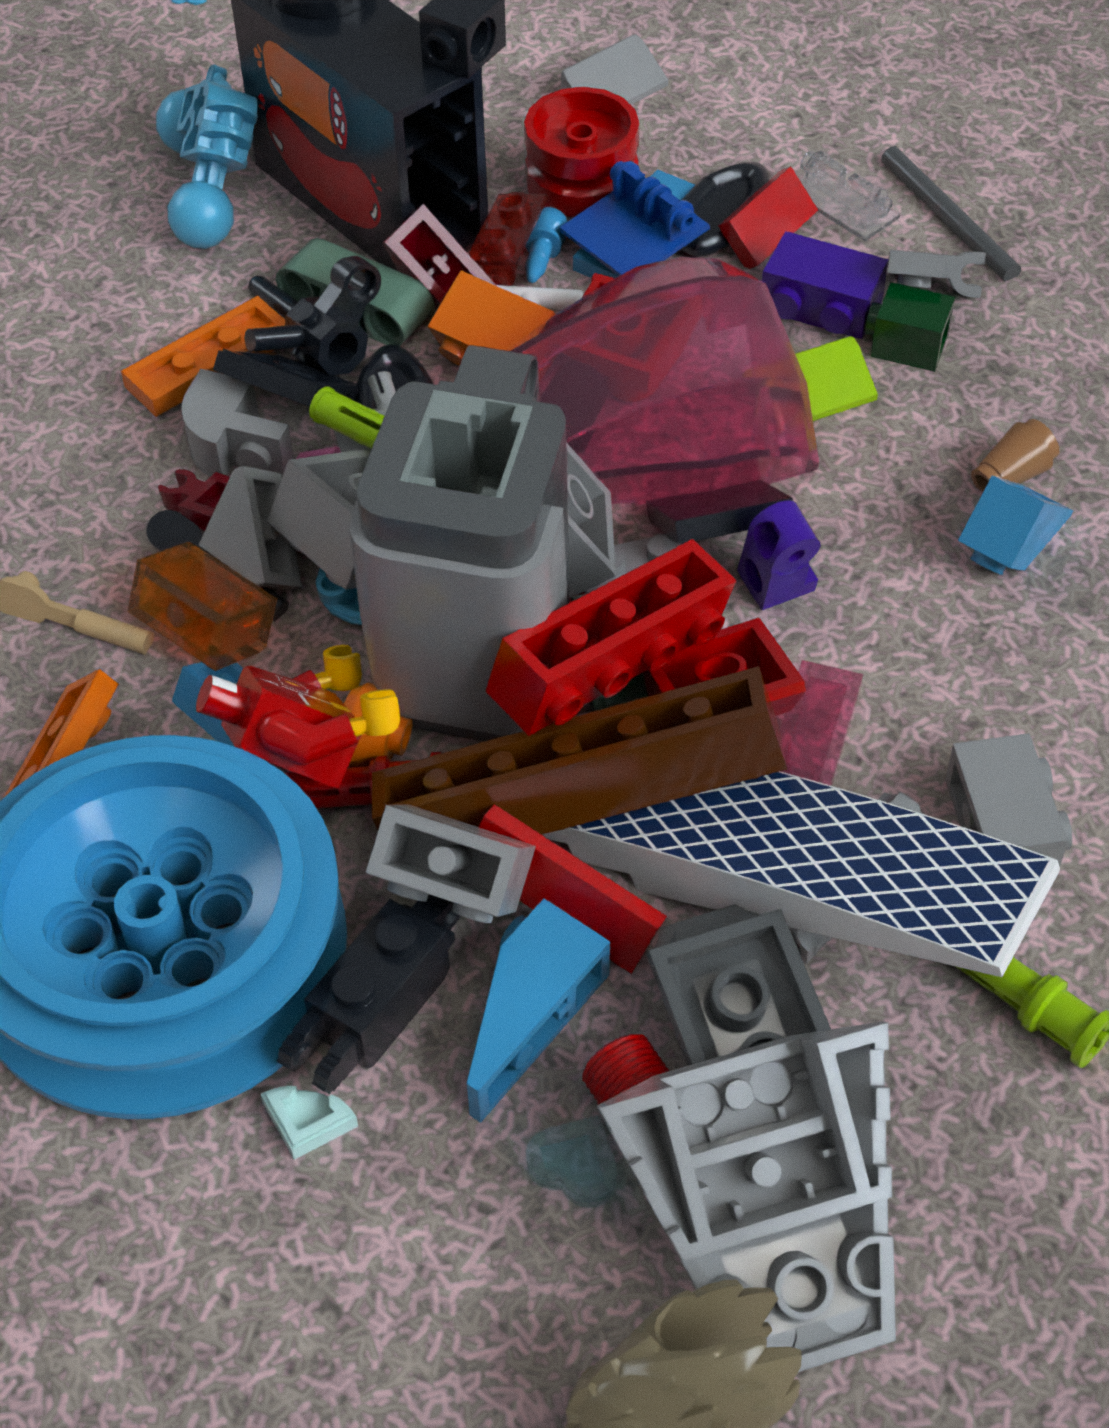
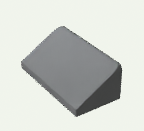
[561,34,668,105]

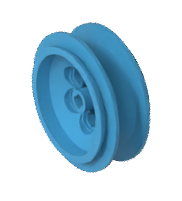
[0,735,348,1119]

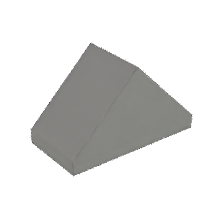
[199,466,303,591]

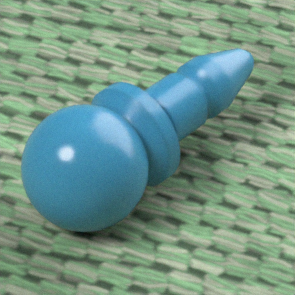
[525,207,568,283]

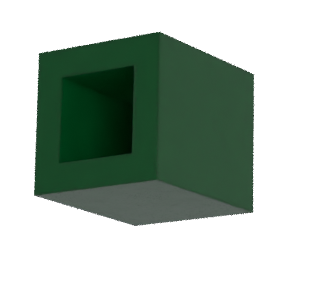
[865,282,955,372]

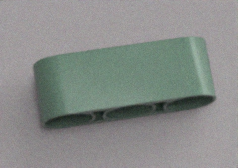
[275,238,435,346]

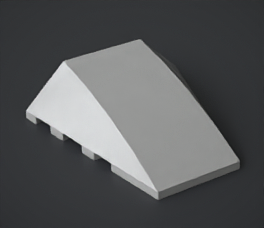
[596,1021,896,1372]

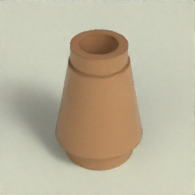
[971,419,1059,492]

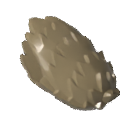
[564,1279,802,1428]

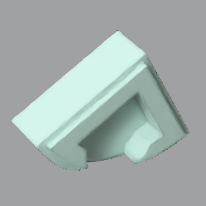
[260,1086,358,1160]

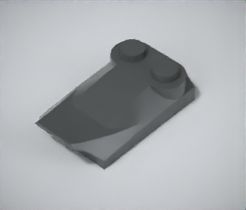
[647,904,831,1066]

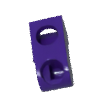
[737,500,821,610]

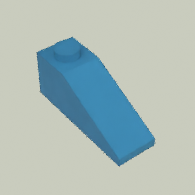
[466,899,610,1123]

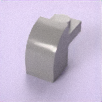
[181,369,294,477]

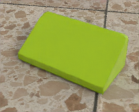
[752,336,878,433]

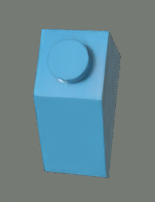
[958,476,1074,575]

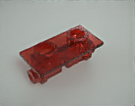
[469,192,548,286]

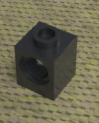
[419,0,506,79]

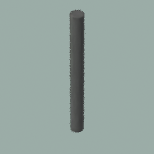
[881,146,1021,282]

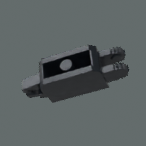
[276,894,461,1094]

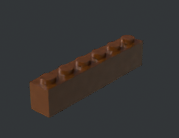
[372,666,787,835]

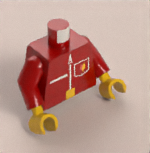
[196,644,400,789]

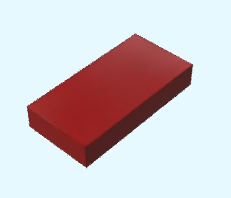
[718,166,818,269]

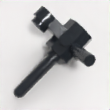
[244,256,381,375]

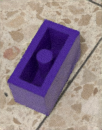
[759,231,889,339]

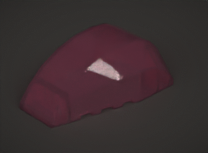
[506,257,819,506]

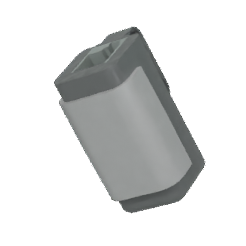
[349,345,570,742]

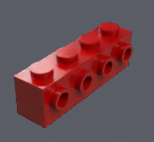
[485,539,737,736]

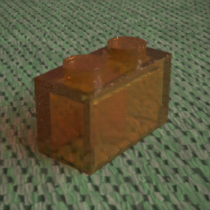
[127,542,277,671]

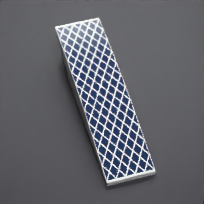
[543,771,1060,977]

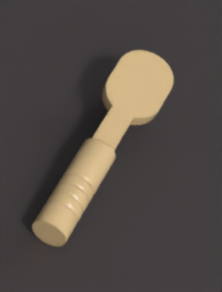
[0,571,154,655]

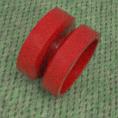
[524,87,640,217]

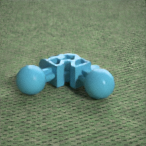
[156,64,258,249]

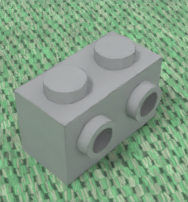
[365,804,536,923]

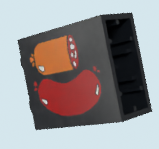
[231,0,490,271]

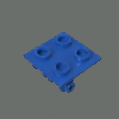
[559,161,710,283]

